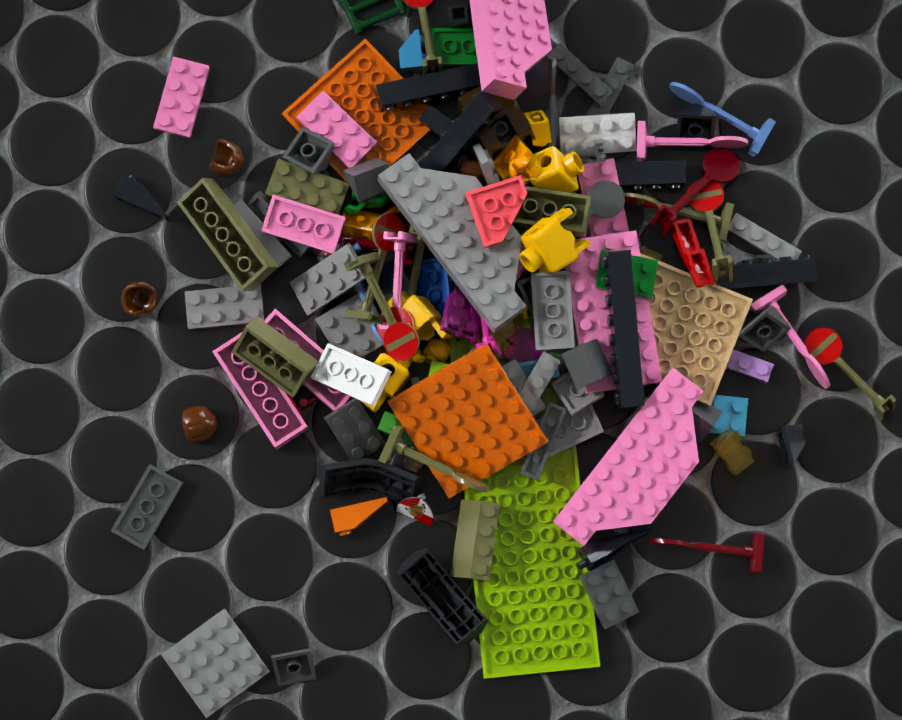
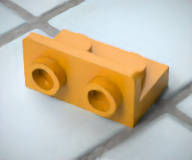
[342,207,380,240]

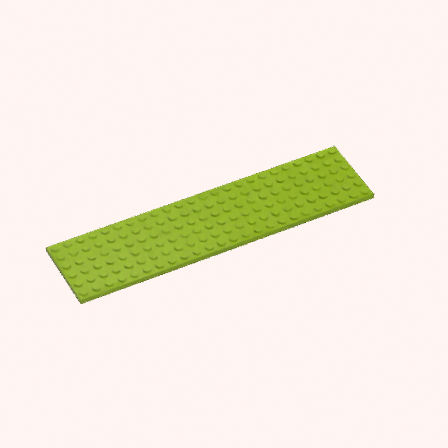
[448,229,600,679]

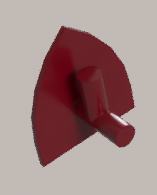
[287,394,318,427]

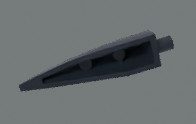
[576,529,653,571]

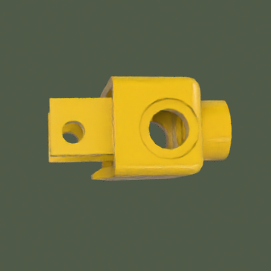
[524,146,584,193]
[519,208,591,273]
[388,291,453,363]
[360,353,413,413]

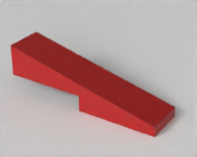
[670,218,715,288]

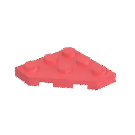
[465,175,527,248]

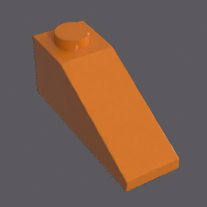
[330,497,388,536]

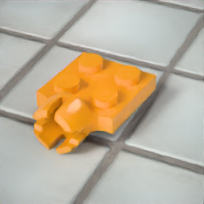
[493,135,533,183]

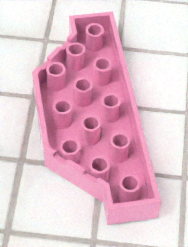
[470,0,552,100]
[553,368,704,546]

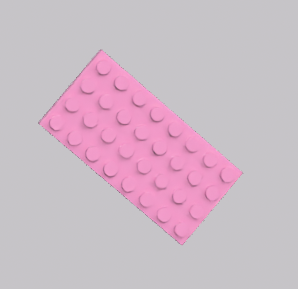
[564,231,662,394]

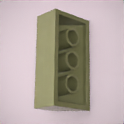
[232,316,319,398]
[450,500,500,582]

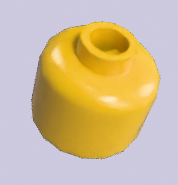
[423,338,451,365]

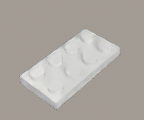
[559,113,637,154]
[311,343,392,407]

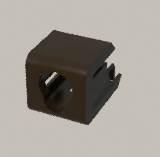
[457,86,536,161]

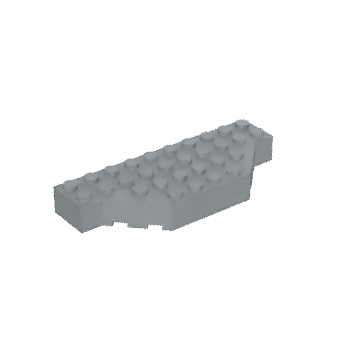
[378,153,526,333]

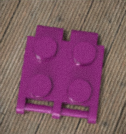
[440,290,481,344]
[503,326,549,363]

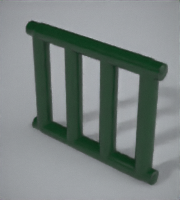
[340,0,407,35]

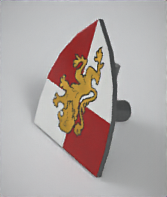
[396,492,434,526]

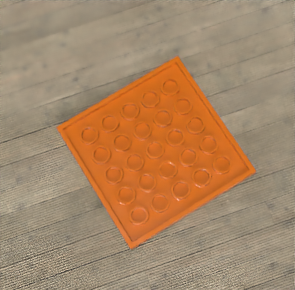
[282,38,431,189]
[387,343,548,498]

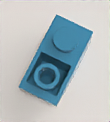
[399,29,426,73]

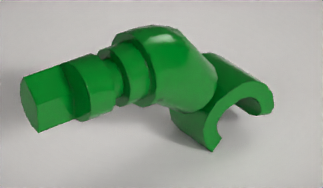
[344,191,391,216]

